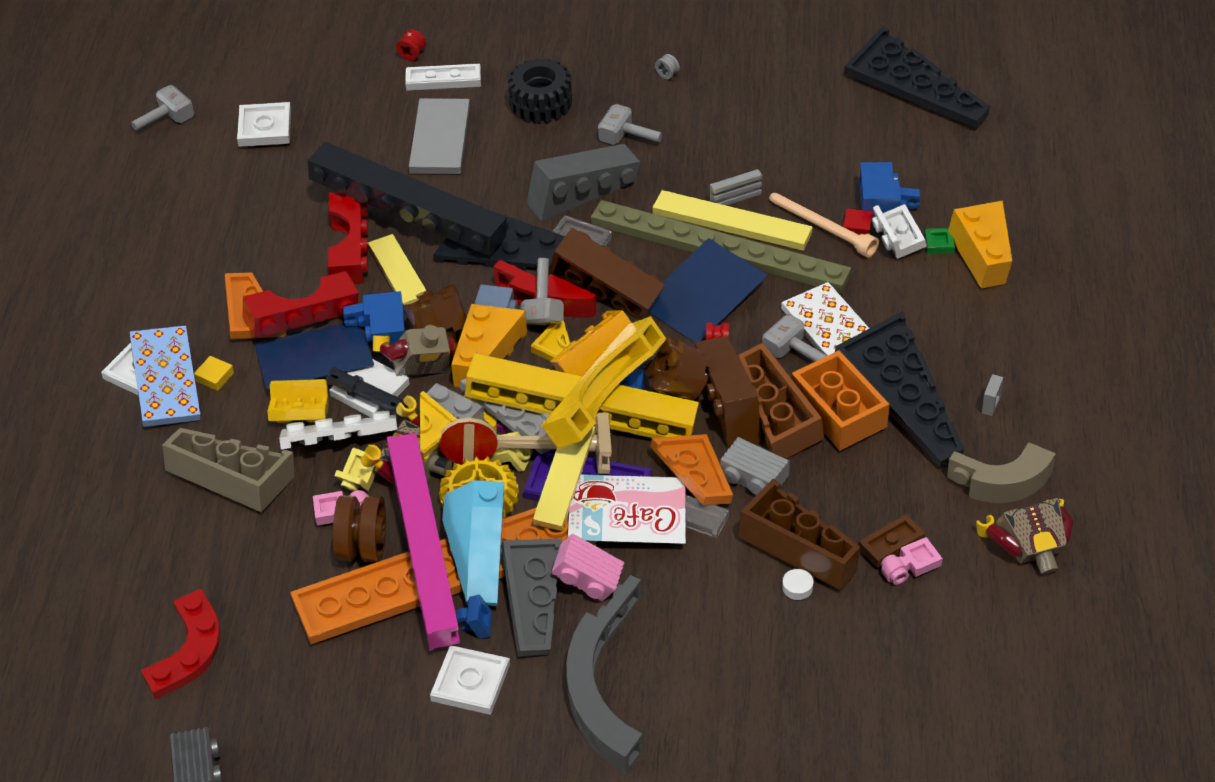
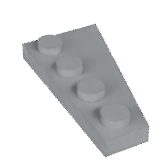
[460,379,554,454]

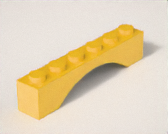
[541,316,666,448]

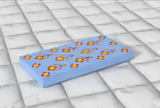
[130,326,200,427]

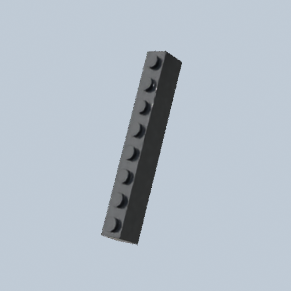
[308,142,507,256]

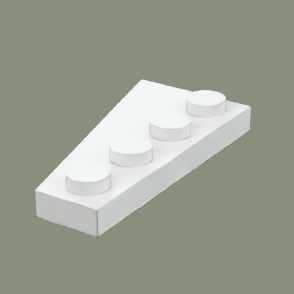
[279,411,397,449]

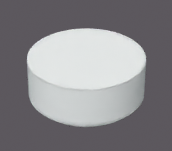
[782,569,813,600]

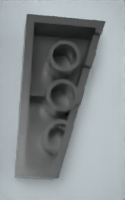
[526,144,640,222]

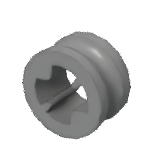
[655,54,680,80]

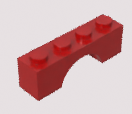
[328,192,368,284]
[243,271,359,338]

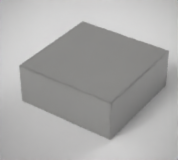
[982,374,1003,416]

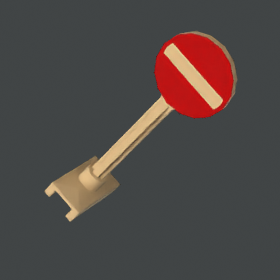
[439,413,612,474]

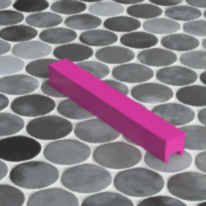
[387,433,460,650]

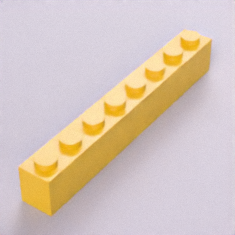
[464,353,699,438]

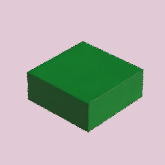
[924,228,955,255]

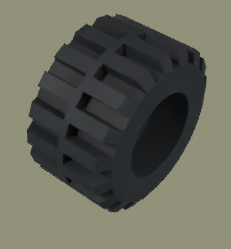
[508,58,572,123]

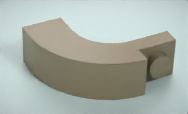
[947,442,1056,503]

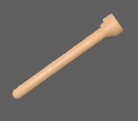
[769,193,879,258]

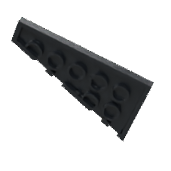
[844,26,990,128]
[433,210,565,272]
[835,311,964,468]

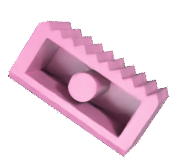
[552,533,624,601]

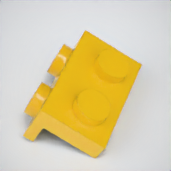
[267,379,329,423]

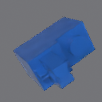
[859,162,920,218]
[343,291,405,353]

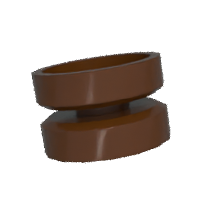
[333,495,386,563]

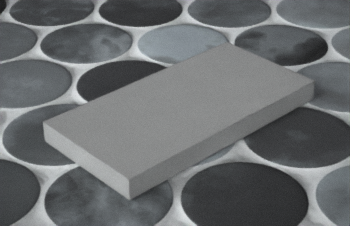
[409,98,470,174]

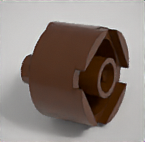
[404,285,466,332]
[645,337,711,401]

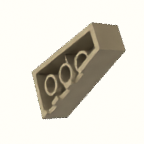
[162,428,295,512]

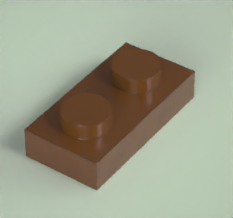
[859,514,925,568]

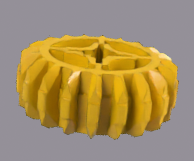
[439,456,519,519]

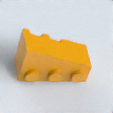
[948,201,1012,289]
[451,304,527,388]
[550,310,632,377]

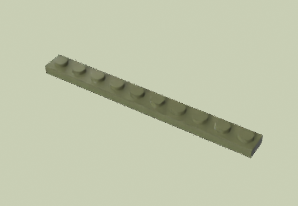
[591,200,851,293]

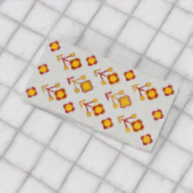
[781,282,869,356]

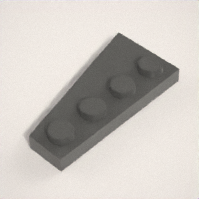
[501,538,562,656]

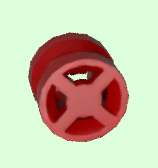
[396,29,426,61]
[706,323,729,340]

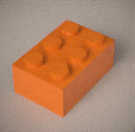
[791,350,889,450]

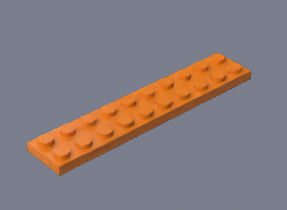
[290,508,596,645]

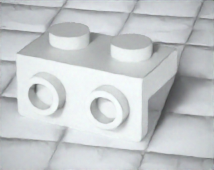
[872,204,927,259]

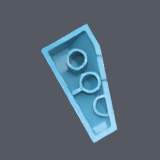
[442,480,504,606]

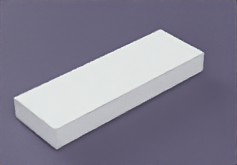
[406,64,481,91]

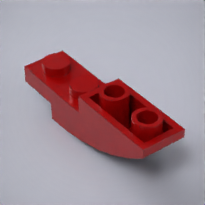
[493,260,597,318]

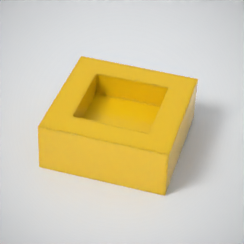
[194,356,234,391]

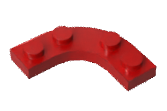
[141,589,221,700]

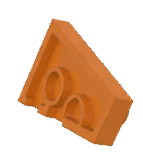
[225,273,286,339]
[650,434,733,506]

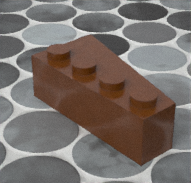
[548,228,665,320]
[695,336,761,449]

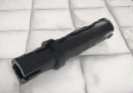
[326,367,408,417]

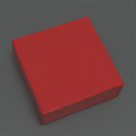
[843,209,873,235]

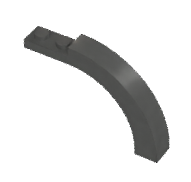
[566,575,643,775]

